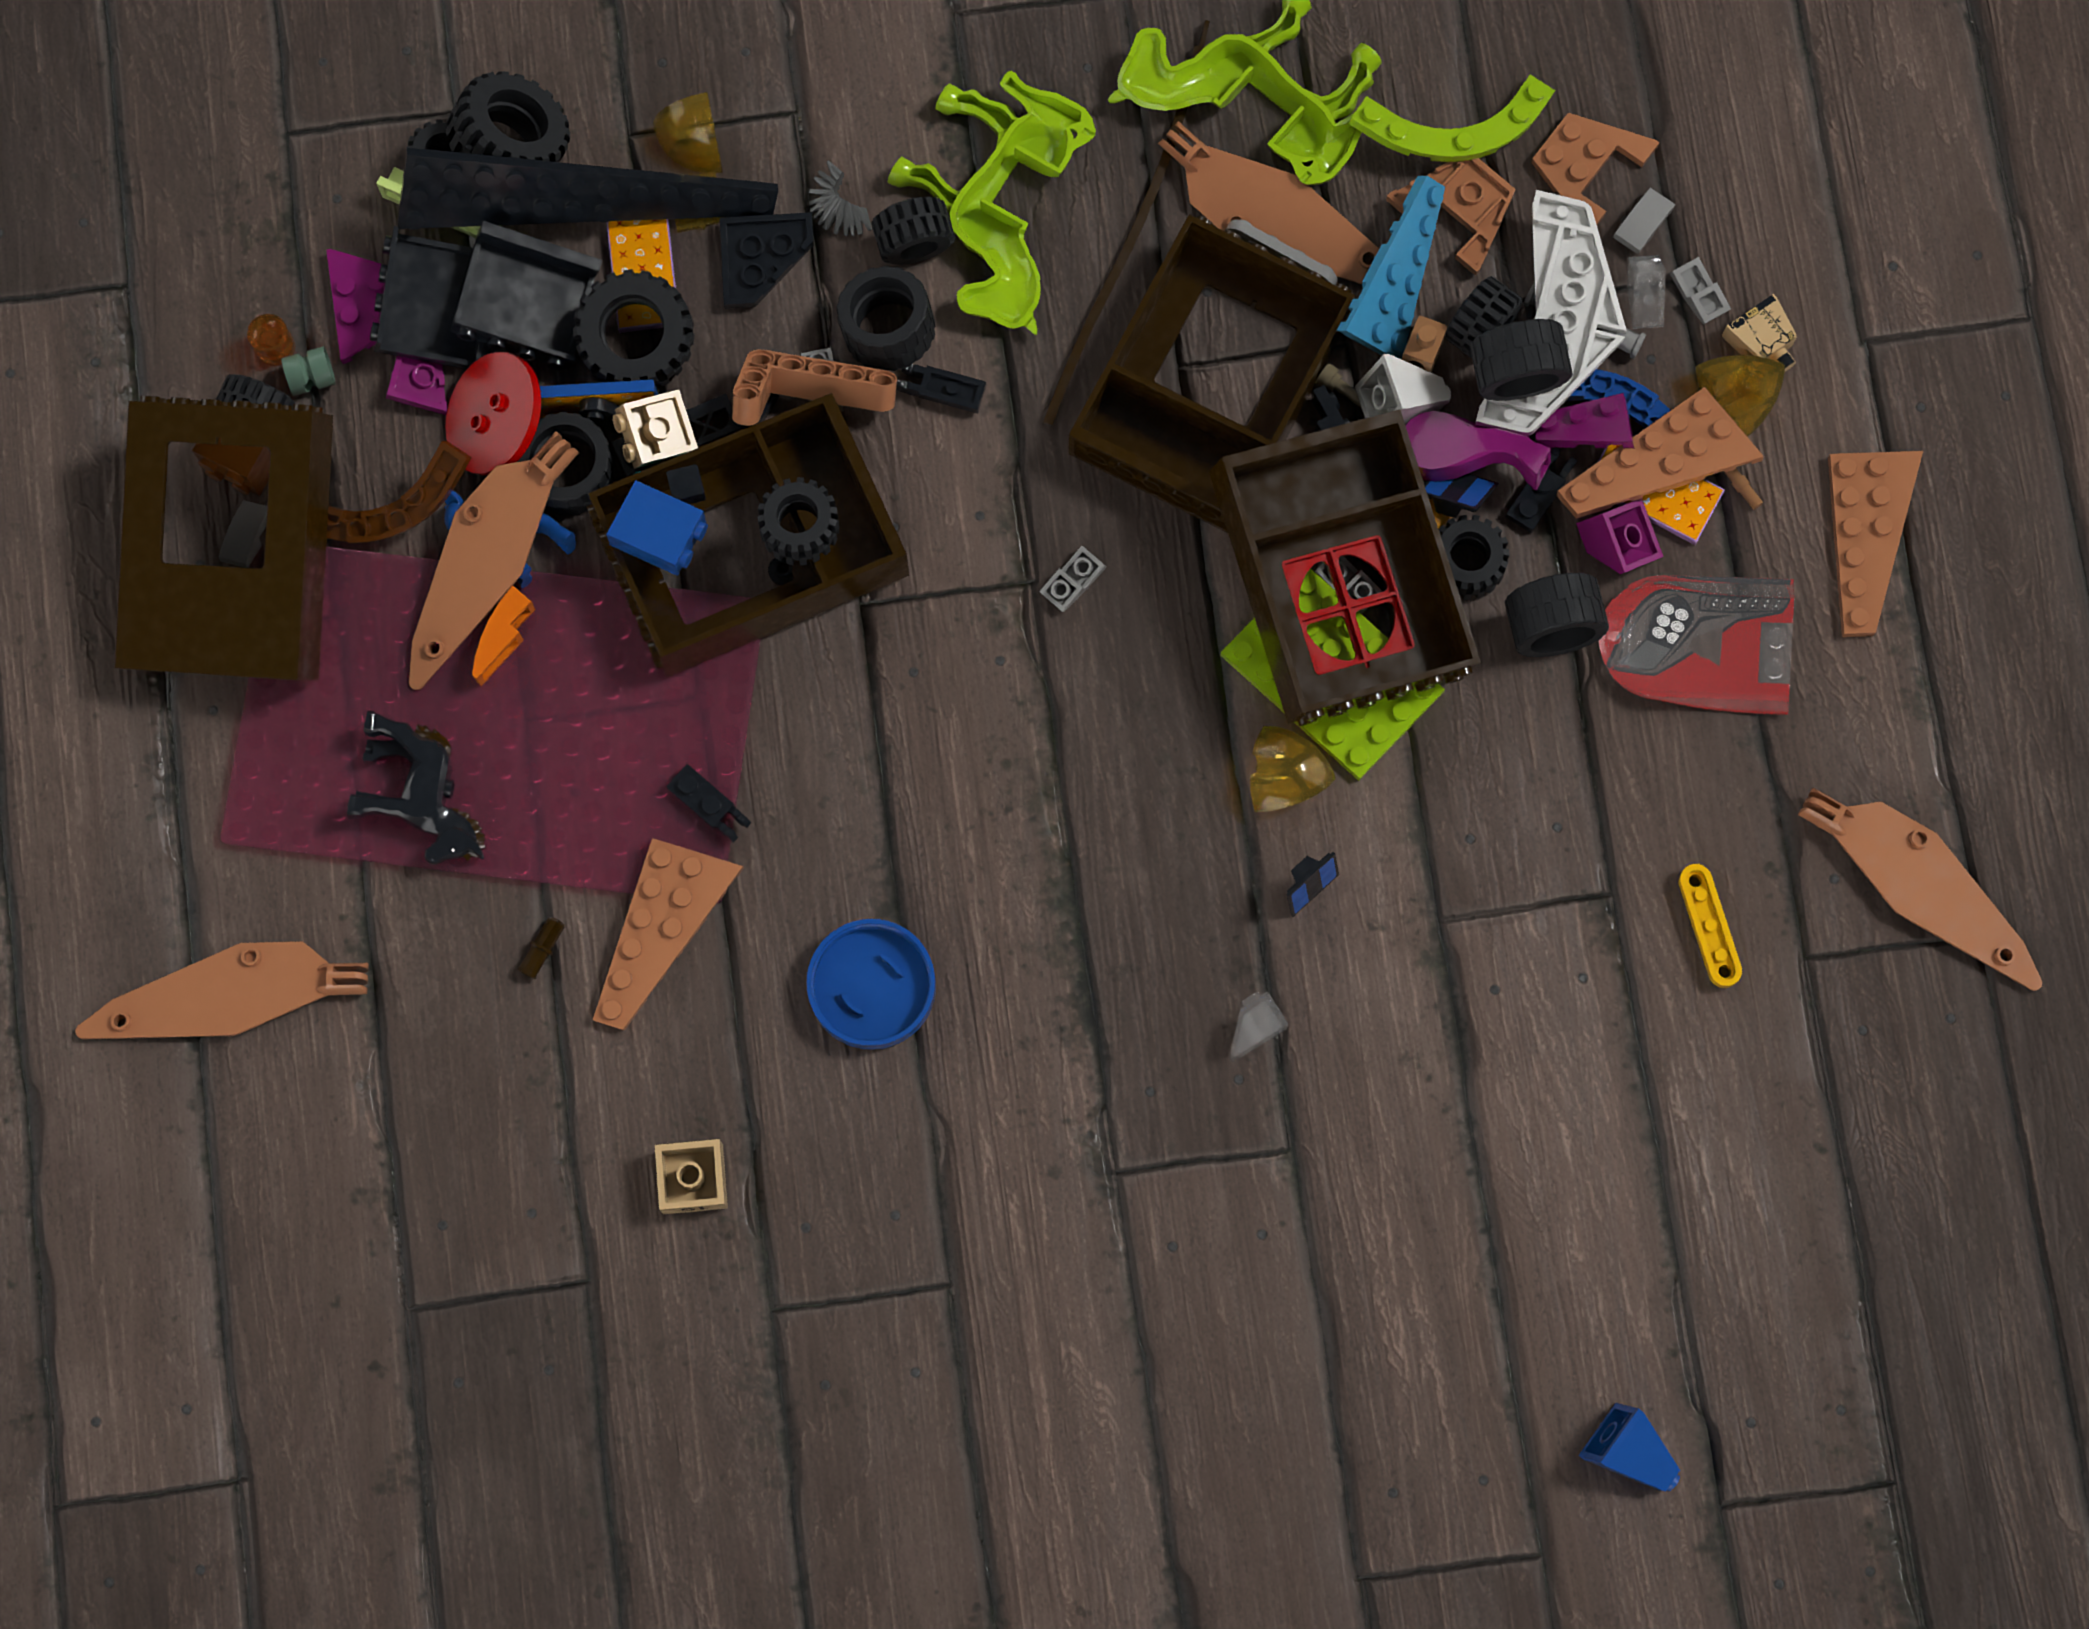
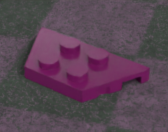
[326,249,384,364]

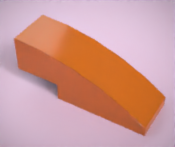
[472,586,536,686]

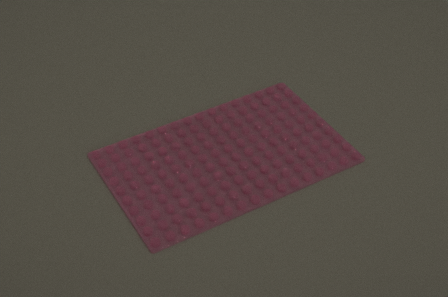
[221,547,761,904]

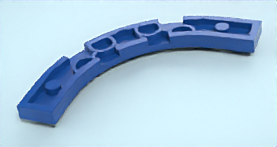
[1566,369,1671,429]

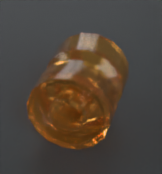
[247,314,296,366]

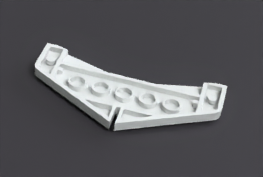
[1475,190,1627,436]

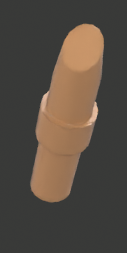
[1725,468,1763,510]

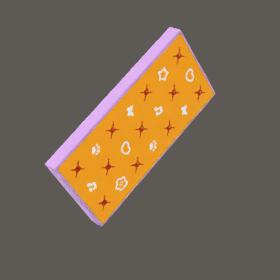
[607,219,676,333]
[1598,445,1725,545]

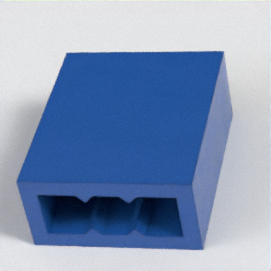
[606,480,708,576]

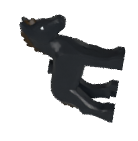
[347,710,486,865]

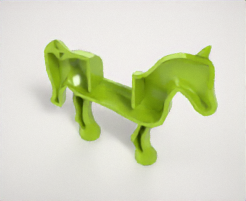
[1108,0,1382,185]
[887,71,1096,335]

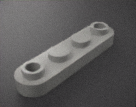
[1225,220,1337,285]

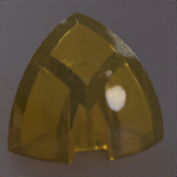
[653,92,723,173]
[1696,355,1785,437]
[1250,726,1336,812]

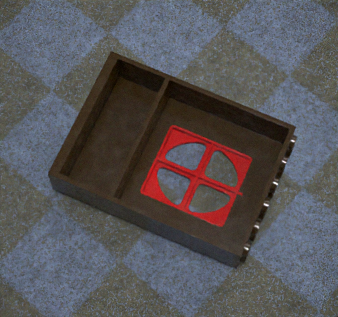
[1209,409,1481,726]

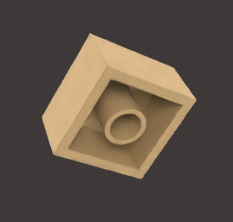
[655,1139,728,1215]

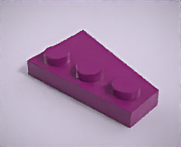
[386,356,447,415]
[1535,393,1635,449]

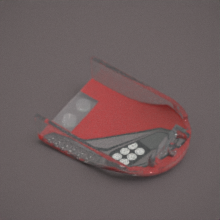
[1599,575,1795,715]

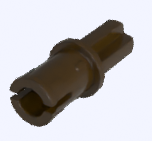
[517,917,565,980]

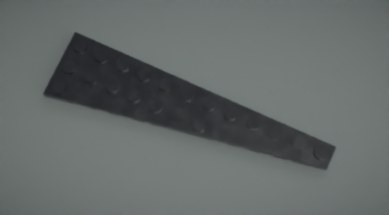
[397,148,778,230]

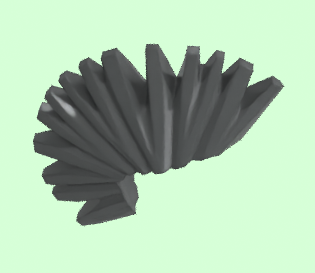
[809,160,872,236]

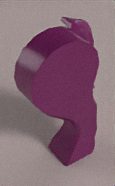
[1405,411,1551,490]

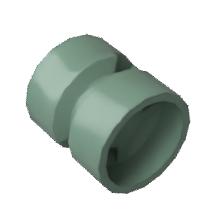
[282,346,336,396]

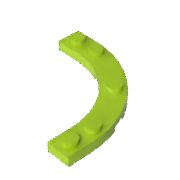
[1348,74,1556,162]

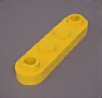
[1678,864,1742,988]

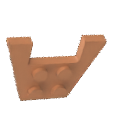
[1531,113,1660,225]
[1386,158,1516,276]

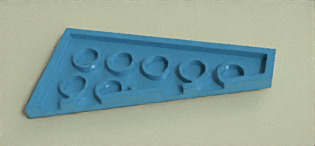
[1336,176,1445,359]

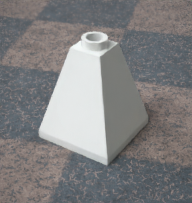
[1355,354,1451,425]

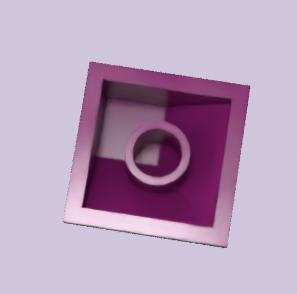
[1576,498,1664,574]

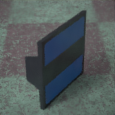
[1424,474,1499,518]
[1286,852,1339,917]

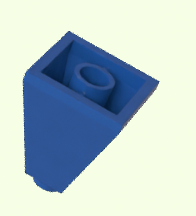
[1578,1403,1680,1492]

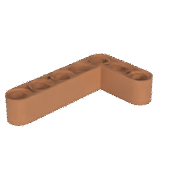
[732,349,897,426]

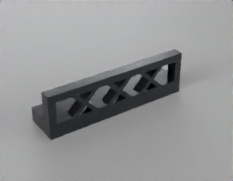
[612,393,741,477]

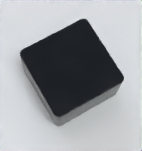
[666,464,706,504]

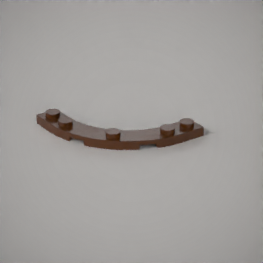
[327,441,472,543]

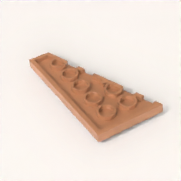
[1556,387,1764,519]
[1828,451,1923,637]
[593,838,744,1031]

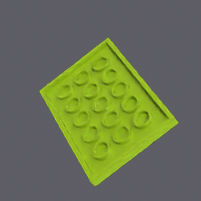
[1220,568,1445,781]

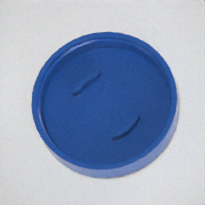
[806,919,936,1050]

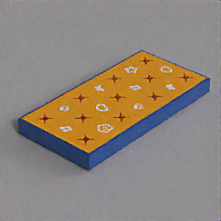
[540,380,658,418]

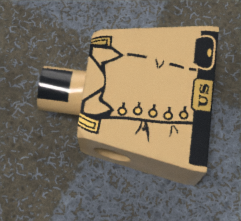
[1722,294,1797,374]

